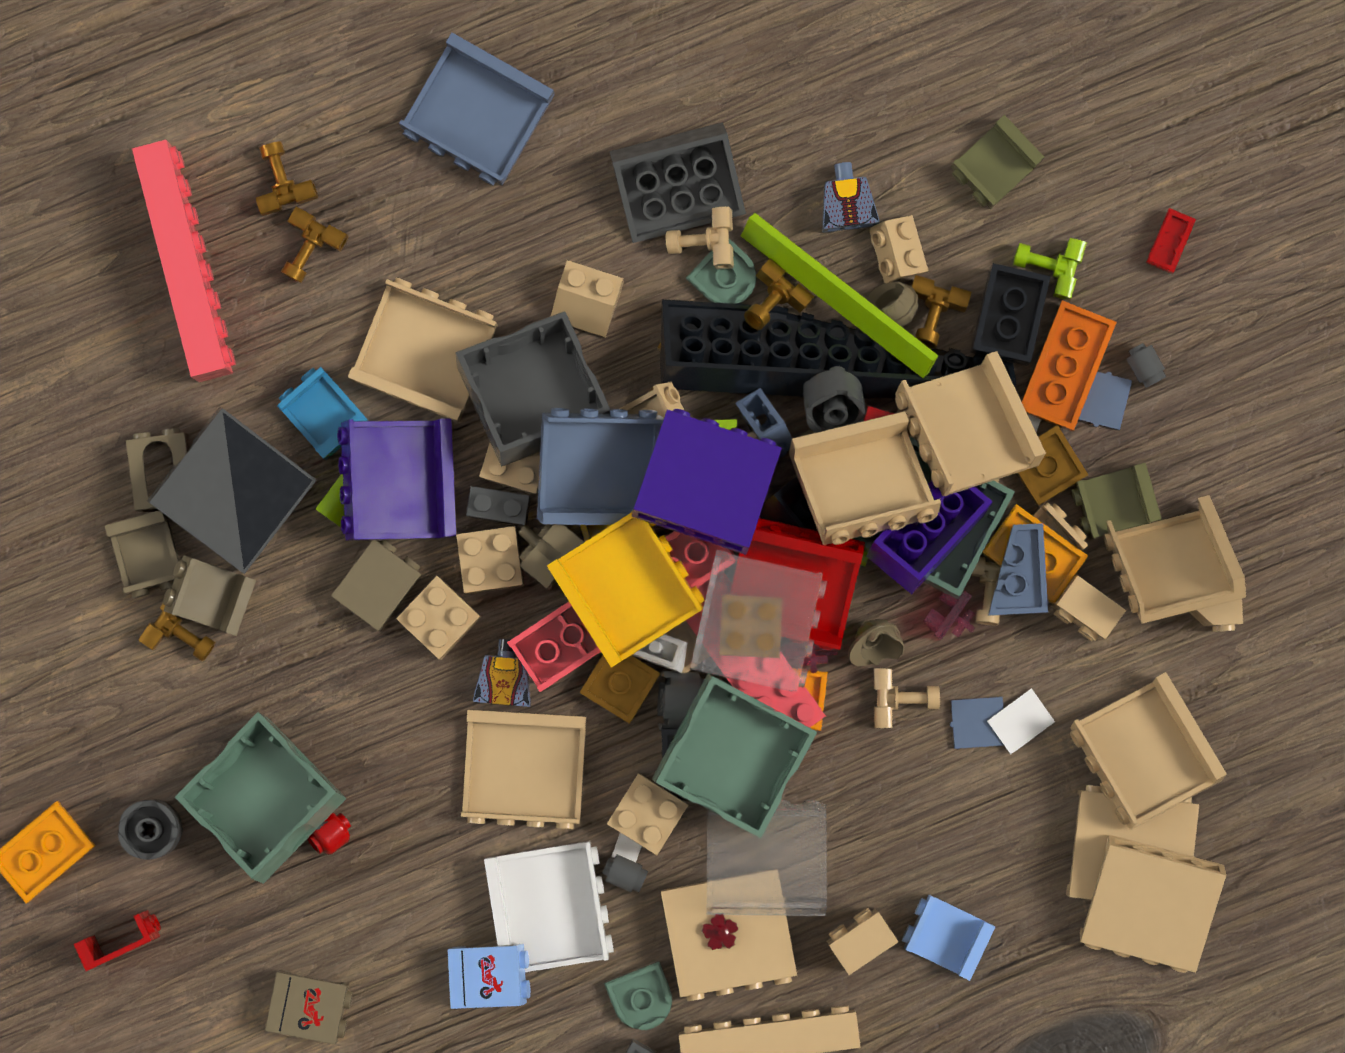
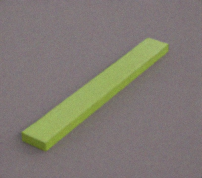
[741,213,938,378]

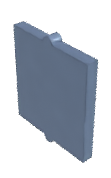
[1078,372,1132,430]
[949,697,1004,749]

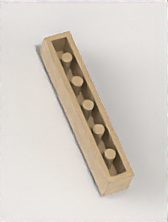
[679,1005,861,1053]

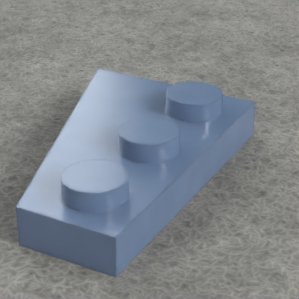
[988,523,1048,616]

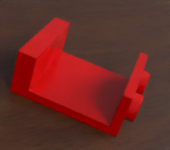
[73,910,161,971]

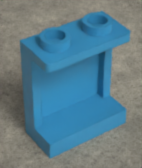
[277,367,369,460]

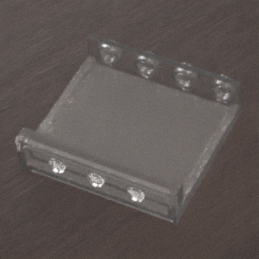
[690,550,827,693]
[706,800,827,916]

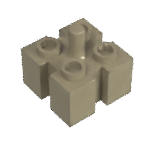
[518,524,584,590]

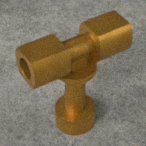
[256,141,318,216]
[281,206,349,283]
[744,259,815,330]
[911,275,972,349]
[138,604,216,662]

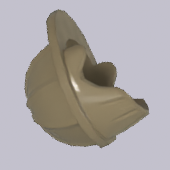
[867,282,918,327]
[848,619,904,666]

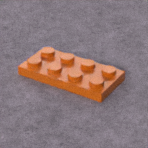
[1021,300,1117,432]

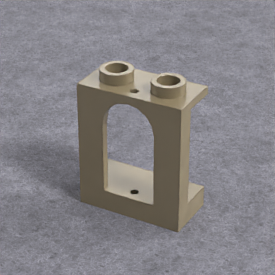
[125,428,189,512]

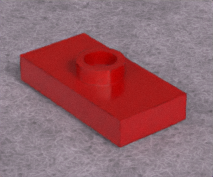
[1145,208,1196,274]

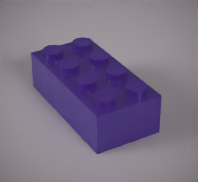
[866,480,993,595]

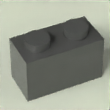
[466,486,531,526]

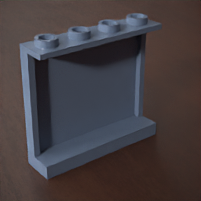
[399,33,554,186]
[537,408,664,526]

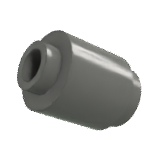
[1126,343,1166,388]
[602,854,648,893]

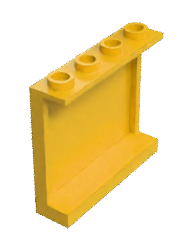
[547,512,705,667]

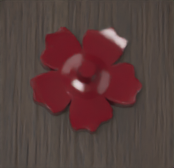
[702,914,738,950]

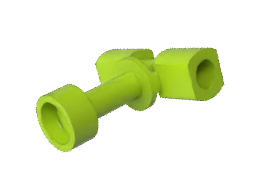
[1013,238,1087,301]

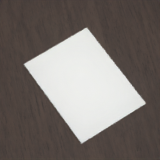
[987,688,1055,754]

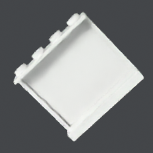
[484,841,614,972]

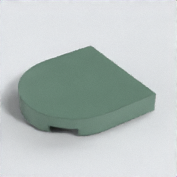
[686,239,756,304]
[604,961,672,1030]

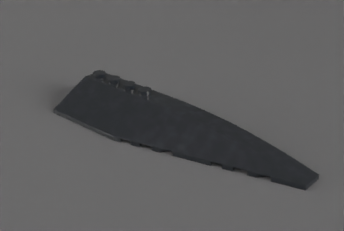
[660,299,1016,398]

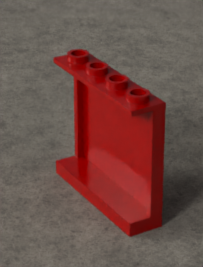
[730,518,865,650]

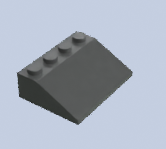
[609,122,746,243]

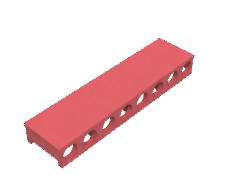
[507,531,738,692]

